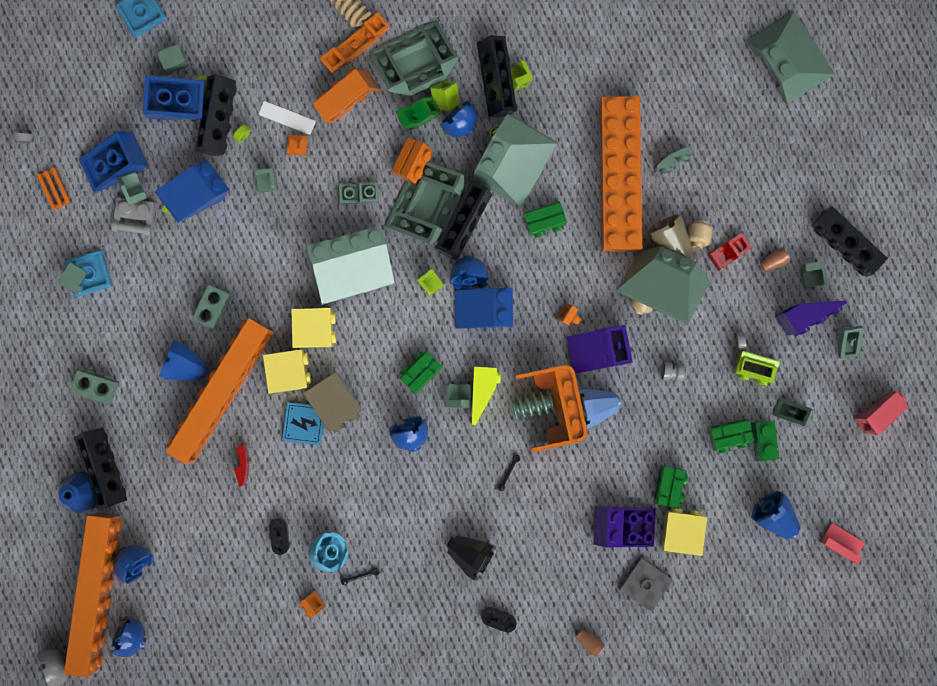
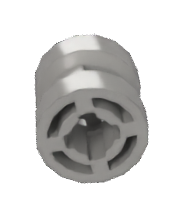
[662,361,685,382]

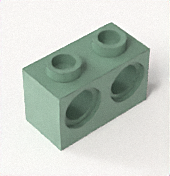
[192,285,232,330]
[70,368,119,404]

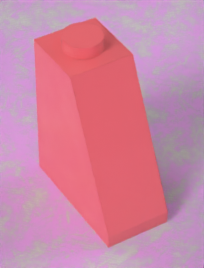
[855,391,908,435]

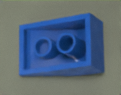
[143,75,205,120]
[79,131,148,193]
[155,160,230,223]
[455,288,513,329]

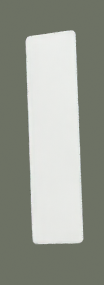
[259,101,316,135]

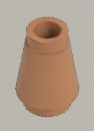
[760,247,790,272]
[576,629,605,657]

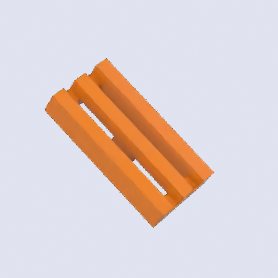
[37,167,71,210]

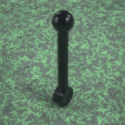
[497,455,520,491]
[341,568,380,586]

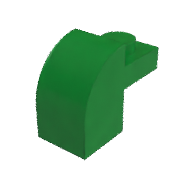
[395,97,441,130]

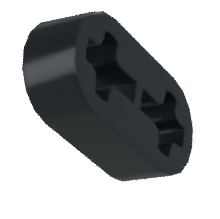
[269,518,290,555]
[481,607,517,633]

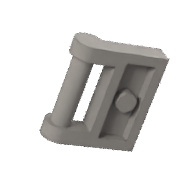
[112,198,156,236]

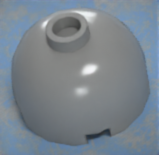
[37,649,69,686]

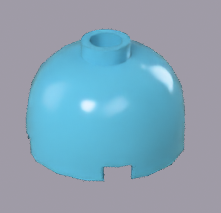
[308,532,348,572]

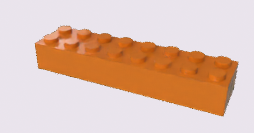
[599,96,642,252]
[166,318,274,465]
[64,512,123,677]

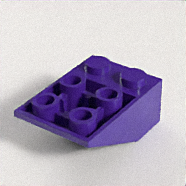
[775,300,847,336]
[566,325,633,374]
[593,506,656,548]

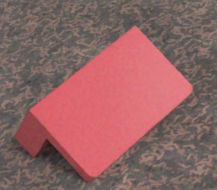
[820,523,864,564]

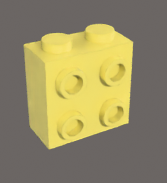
[292,308,337,349]
[263,349,312,394]
[661,508,707,556]

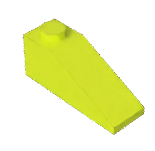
[472,367,501,425]

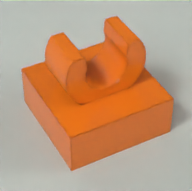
[287,134,308,156]
[556,303,581,326]
[299,591,326,618]

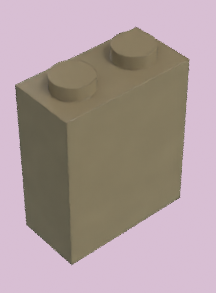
[303,372,362,433]

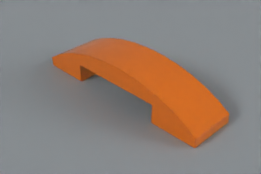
[319,12,390,74]

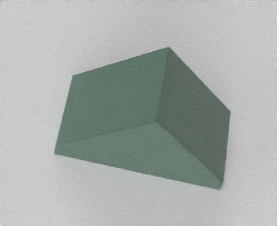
[836,326,864,359]
[773,398,814,428]

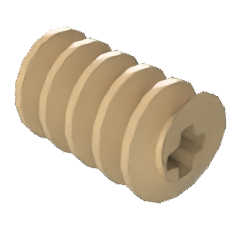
[330,0,372,27]

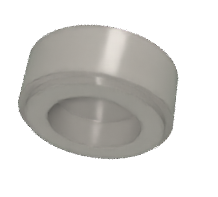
[12,132,33,142]
[736,331,747,351]

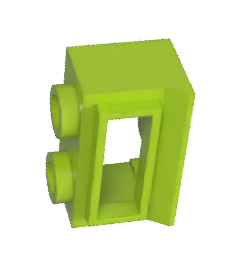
[733,351,780,386]

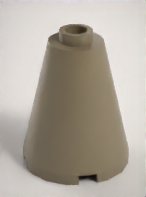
[647,214,695,260]

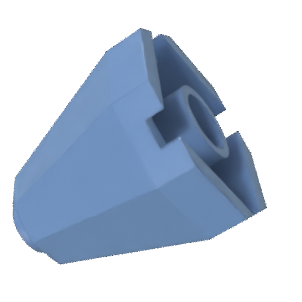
[579,389,621,428]

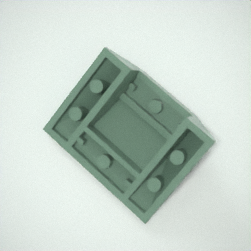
[746,11,835,104]
[369,20,459,96]
[472,114,558,208]
[385,162,464,245]
[617,246,710,325]

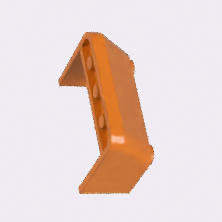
[514,365,588,452]

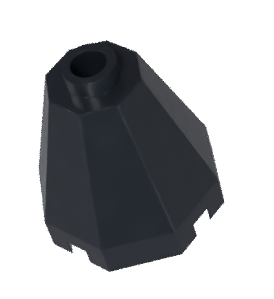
[446,535,497,581]

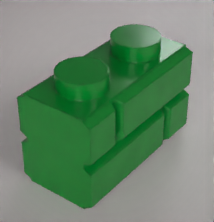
[523,201,567,238]
[399,351,443,394]
[708,419,754,453]
[751,420,780,461]
[653,465,688,508]

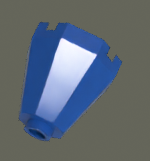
[159,340,209,381]
[58,472,96,514]
[751,490,800,540]

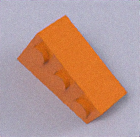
[313,68,381,123]

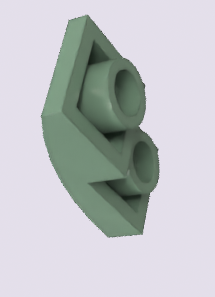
[654,146,693,174]
[338,183,379,204]

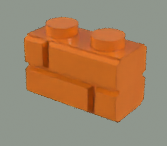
[391,137,432,184]

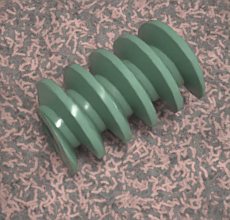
[512,390,554,420]

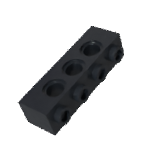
[477,35,517,117]
[195,74,237,156]
[435,180,492,261]
[812,206,888,277]
[74,427,127,510]

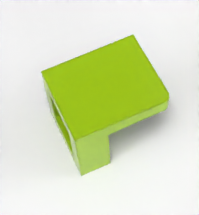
[511,59,534,92]
[430,80,460,111]
[417,269,444,297]

